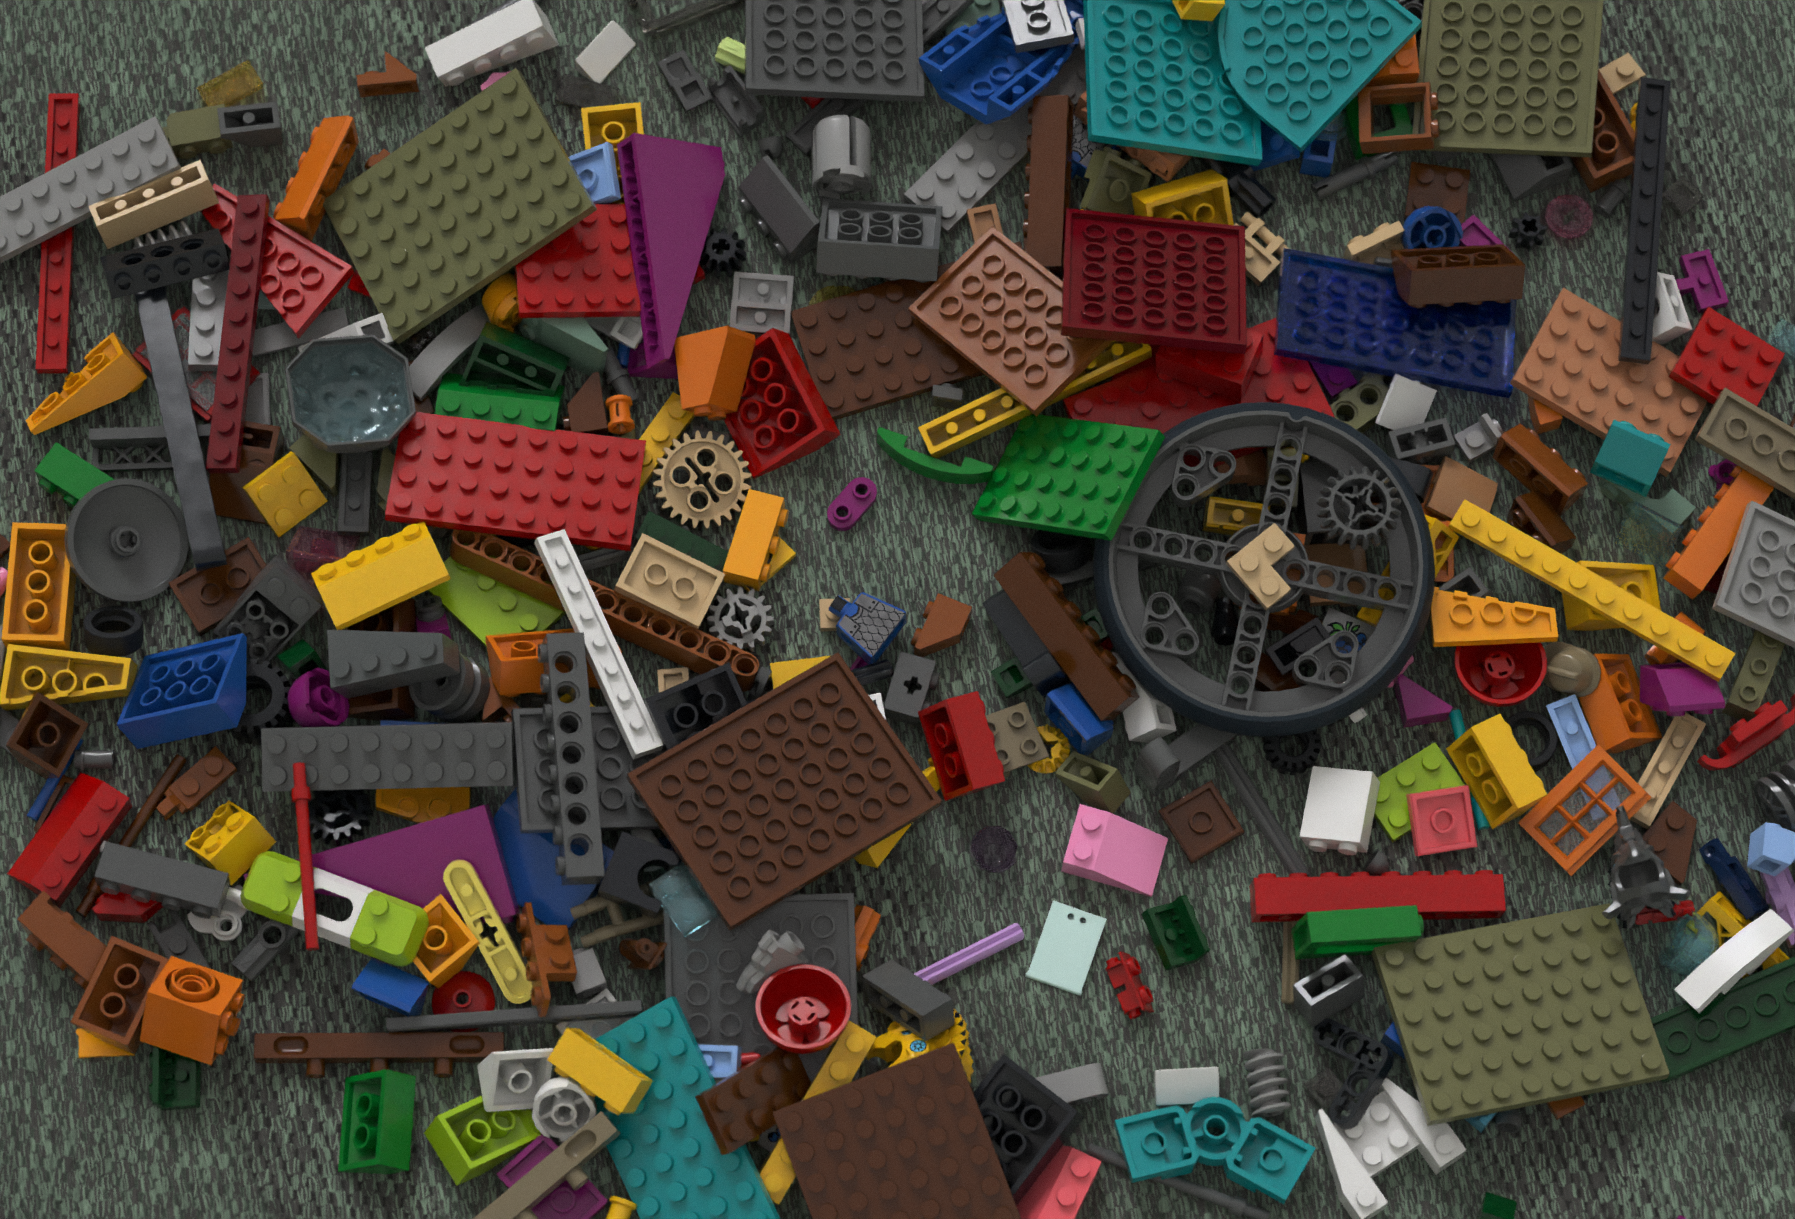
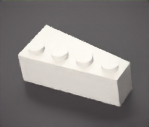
[425,0,559,87]

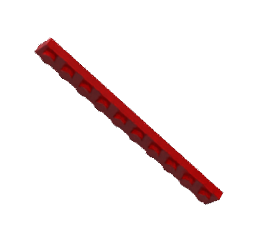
[36,93,80,374]

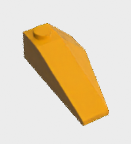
[26,332,147,435]

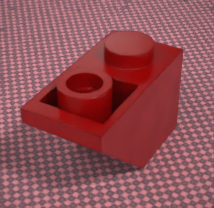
[92,892,163,923]

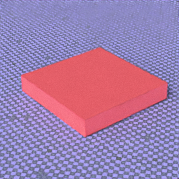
[1406,785,1478,856]

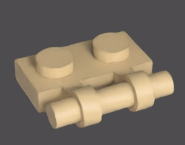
[1234,212,1292,286]

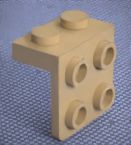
[1343,221,1405,299]

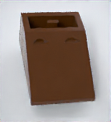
[209,421,285,524]

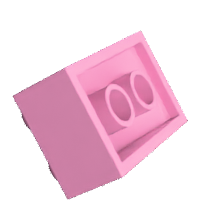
[1061,804,1168,897]

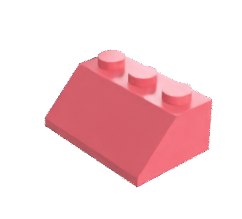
[1017,1145,1102,1219]

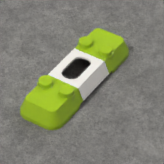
[240,851,429,967]

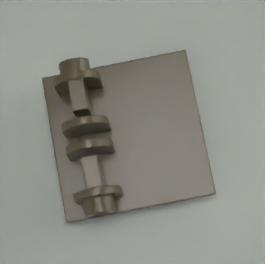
[986,701,1049,778]

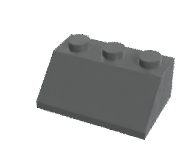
[738,154,820,264]

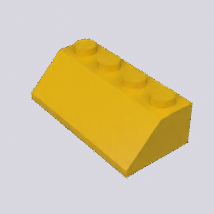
[311,522,451,630]

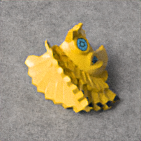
[866,1008,974,1084]

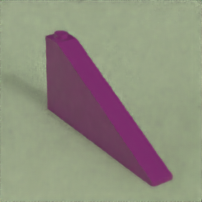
[617,133,725,370]
[243,803,520,924]

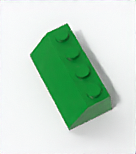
[434,373,565,431]

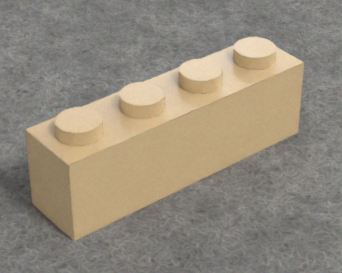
[89,160,219,249]

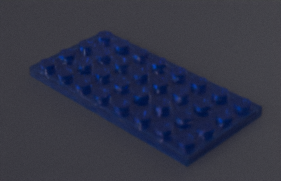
[1274,248,1516,398]

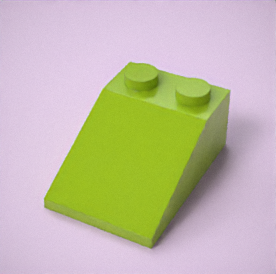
[424,1095,542,1186]

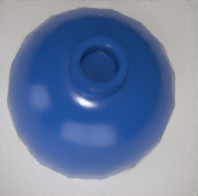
[1401,206,1463,249]

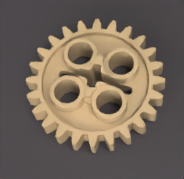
[652,430,752,530]

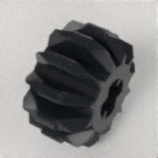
[699,226,747,279]

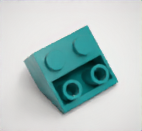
[1590,420,1671,497]

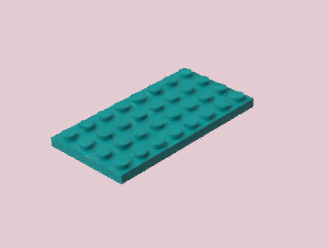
[594,996,780,1219]

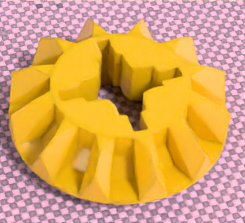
[1027,724,1070,774]

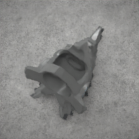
[1602,806,1690,929]

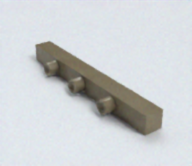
[473,1111,621,1219]

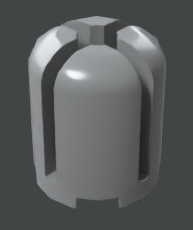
[812,115,872,199]

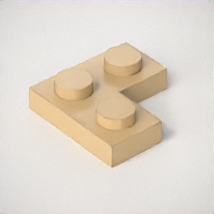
[1226,523,1295,611]

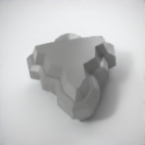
[736,930,808,994]

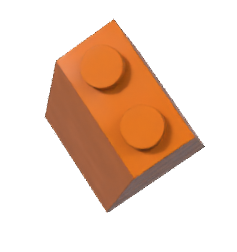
[674,326,756,421]

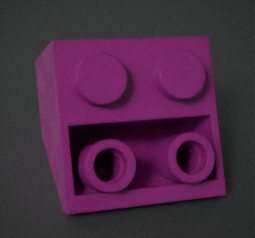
[1640,662,1725,716]

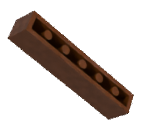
[1023,95,1074,276]
[993,552,1140,721]

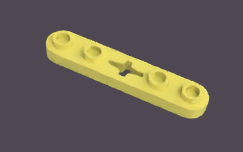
[443,859,532,1004]

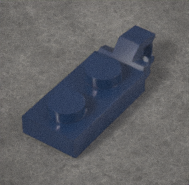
[1699,838,1769,920]

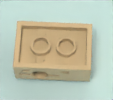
[614,533,725,630]

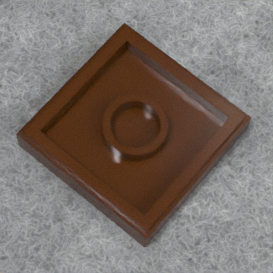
[1158,780,1245,864]

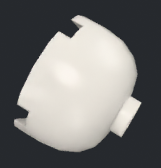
[532,1076,597,1142]

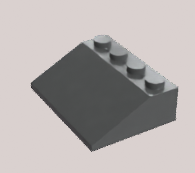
[816,198,942,283]

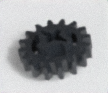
[308,789,373,846]

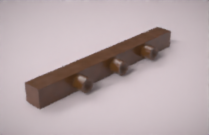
[254,1032,505,1079]

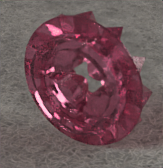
[1545,194,1593,241]

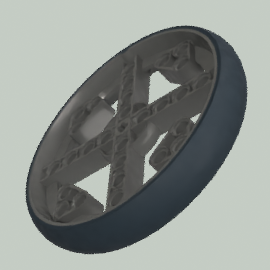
[1093,402,1435,737]

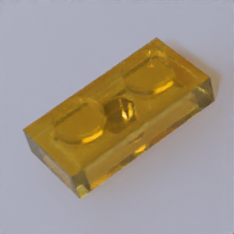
[196,60,264,107]

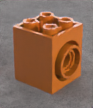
[140,956,245,1065]

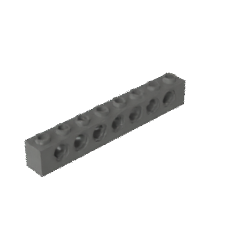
[538,633,605,885]

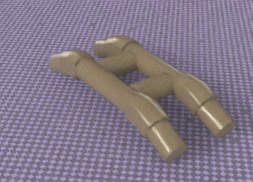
[570,878,679,948]

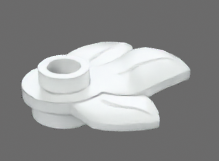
[187,885,247,942]

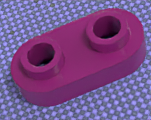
[827,477,877,531]

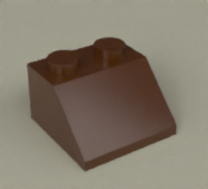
[6,692,88,779]

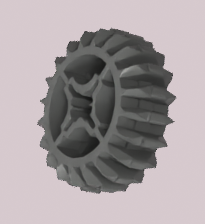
[1316,466,1401,550]

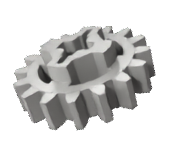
[707,587,774,653]

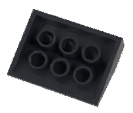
[644,663,747,751]
[973,1054,1084,1206]

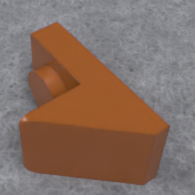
[356,52,419,98]
[482,677,520,722]

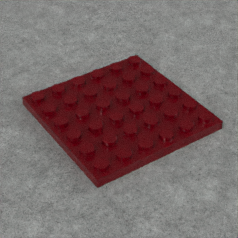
[1061,208,1247,354]

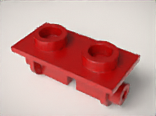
[1105,952,1154,1020]

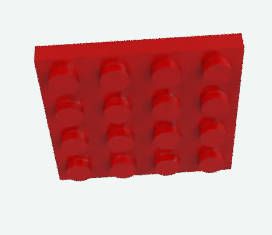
[515,204,641,318]

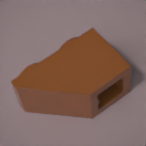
[911,593,972,657]

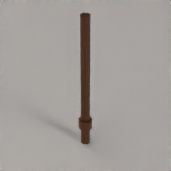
[75,754,187,918]

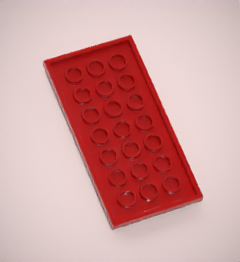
[1062,315,1335,468]
[385,412,646,551]

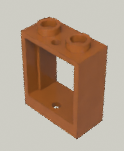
[1358,82,1439,154]

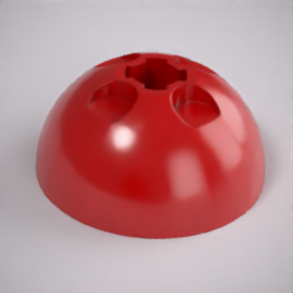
[1454,642,1547,707]
[755,964,851,1054]

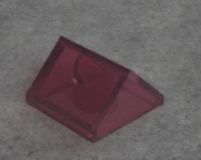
[286,526,360,574]

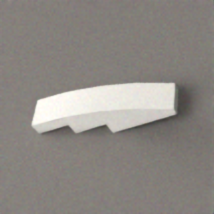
[1674,909,1794,1013]

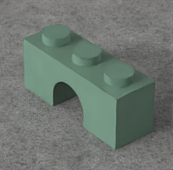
[1598,478,1696,542]

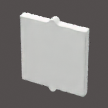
[1375,374,1437,431]

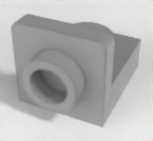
[1453,413,1503,463]

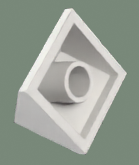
[477,1048,553,1112]

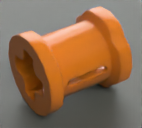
[605,394,635,434]

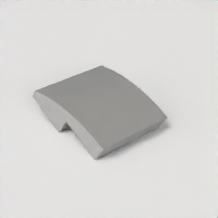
[730,272,794,334]

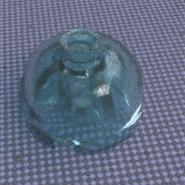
[1659,911,1719,976]

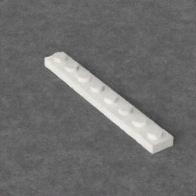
[534,529,664,759]

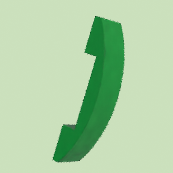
[877,427,994,484]

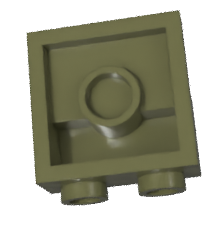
[1080,147,1152,215]

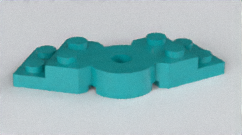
[1114,1097,1316,1204]

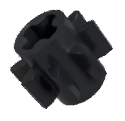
[1508,212,1547,252]

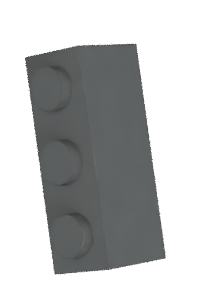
[862,959,955,1042]

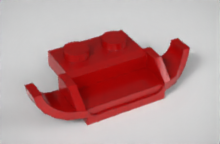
[1697,694,1795,771]

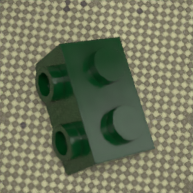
[1141,895,1210,971]
[149,1046,201,1111]

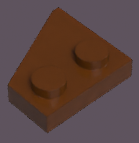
[1642,801,1697,886]

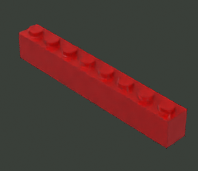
[1249,870,1506,922]

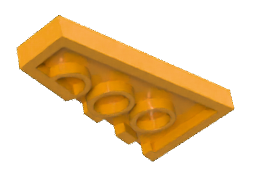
[1430,586,1558,647]

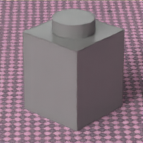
[570,948,608,1001]

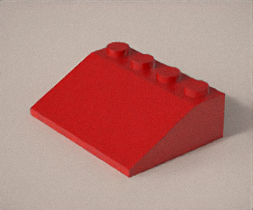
[723,328,841,478]

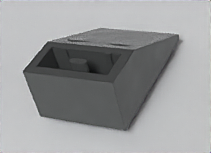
[213,555,323,665]

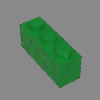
[34,442,115,508]

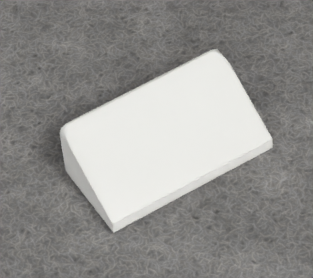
[575,20,636,86]
[1153,1067,1219,1106]

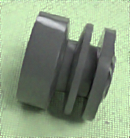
[1754,758,1795,832]

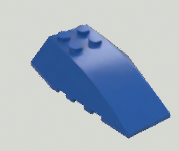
[919,0,1084,125]

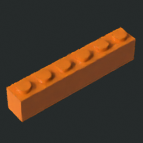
[1663,465,1775,600]

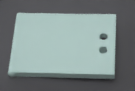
[1025,900,1107,996]

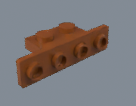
[516,902,577,1017]

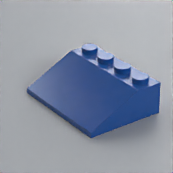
[116,633,247,749]
[493,787,614,931]

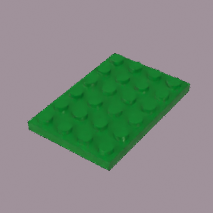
[972,414,1165,541]

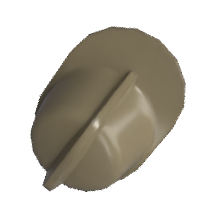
[1543,642,1601,697]

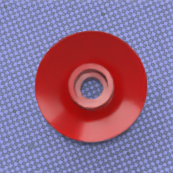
[432,971,495,1032]

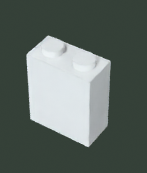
[1299,766,1380,855]

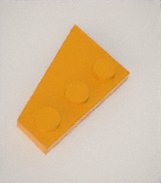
[375,787,471,824]

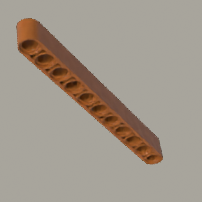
[450,529,760,692]

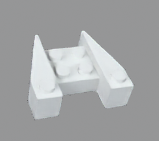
[1315,1077,1466,1219]

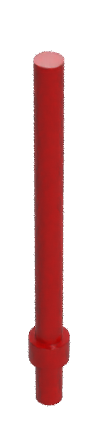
[291,762,319,951]

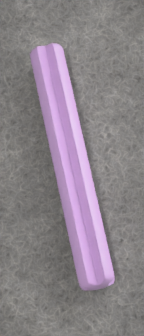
[914,923,1024,985]

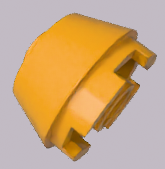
[482,273,522,333]

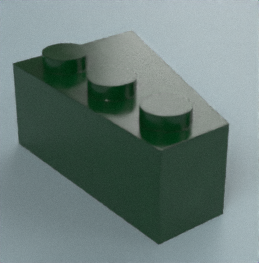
[458,321,570,397]

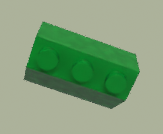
[338,1069,416,1174]

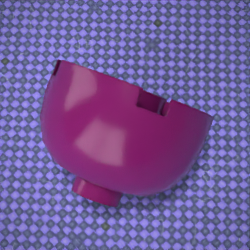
[287,668,349,727]

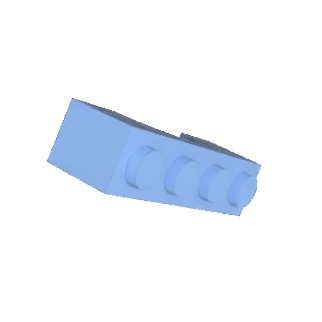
[1747,822,1795,877]

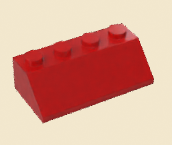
[7,772,132,908]

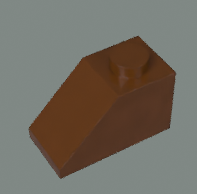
[563,372,609,436]

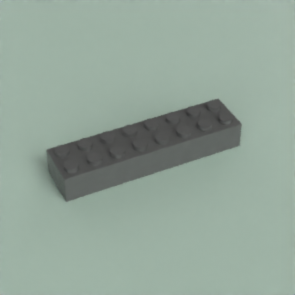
[261,722,516,792]

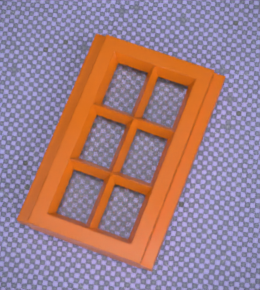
[1518,744,1652,876]

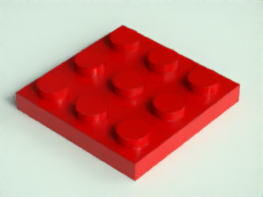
[1668,307,1785,406]

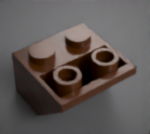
[1506,490,1576,554]

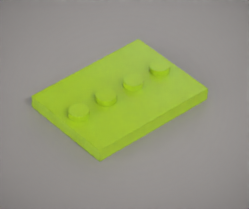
[427,534,566,648]

